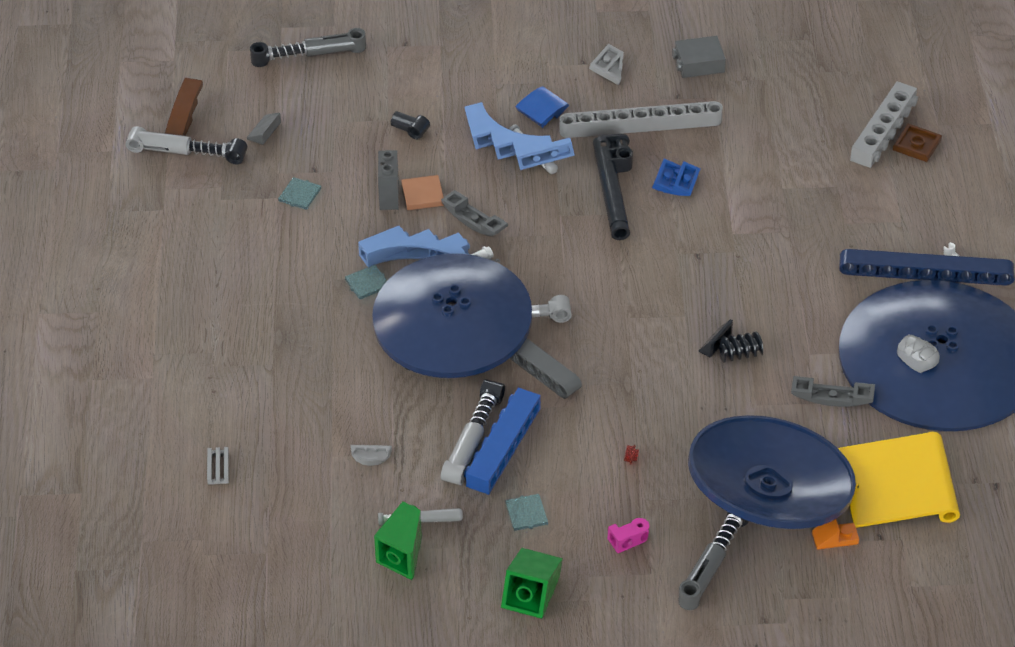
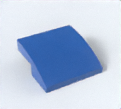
[515,86,569,128]
[652,159,701,196]

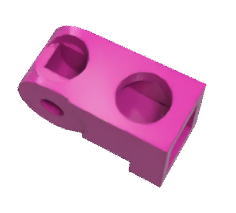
[607,518,649,553]

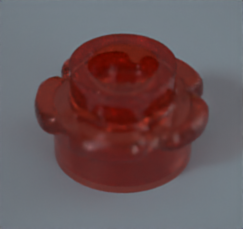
[624,444,639,465]

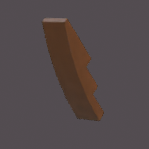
[165,78,203,136]

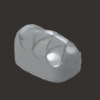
[897,334,940,373]

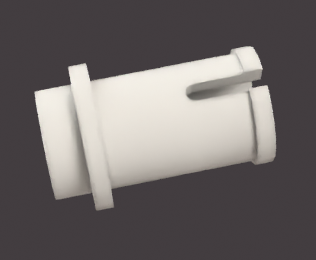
[471,246,493,260]

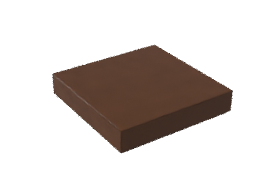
[893,123,942,162]

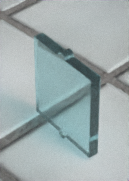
[278,177,321,210]
[345,265,387,299]
[505,494,548,531]

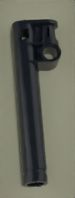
[593,134,633,240]

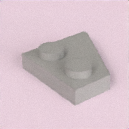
[589,44,624,85]

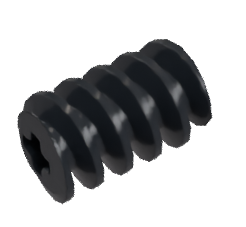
[719,331,763,363]

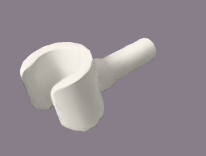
[944,242,959,256]

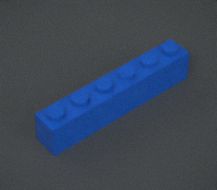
[464,388,541,495]

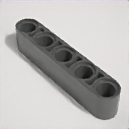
[510,338,582,399]

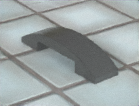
[441,190,508,236]
[791,376,875,407]

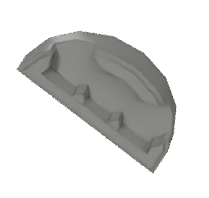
[351,445,392,466]

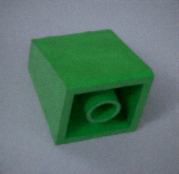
[374,501,422,580]
[501,548,563,619]

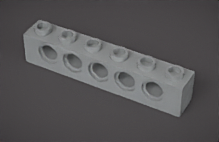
[850,81,918,168]

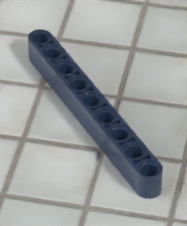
[839,249,1015,286]

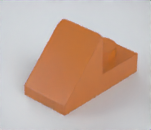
[812,519,859,550]

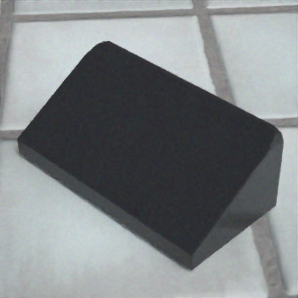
[699,319,733,358]

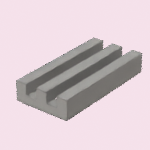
[207,447,229,485]

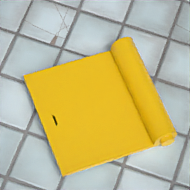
[838,432,960,528]

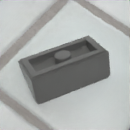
[247,113,281,145]

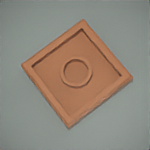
[401,175,444,210]

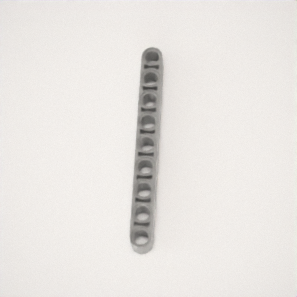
[559,101,723,138]

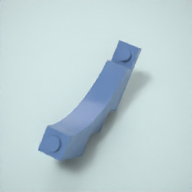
[464,102,575,170]

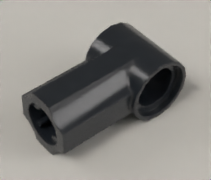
[391,111,430,140]

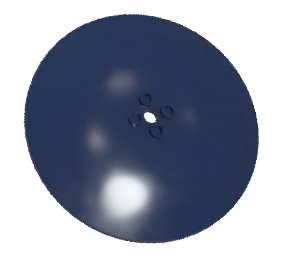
[839,280,1015,431]

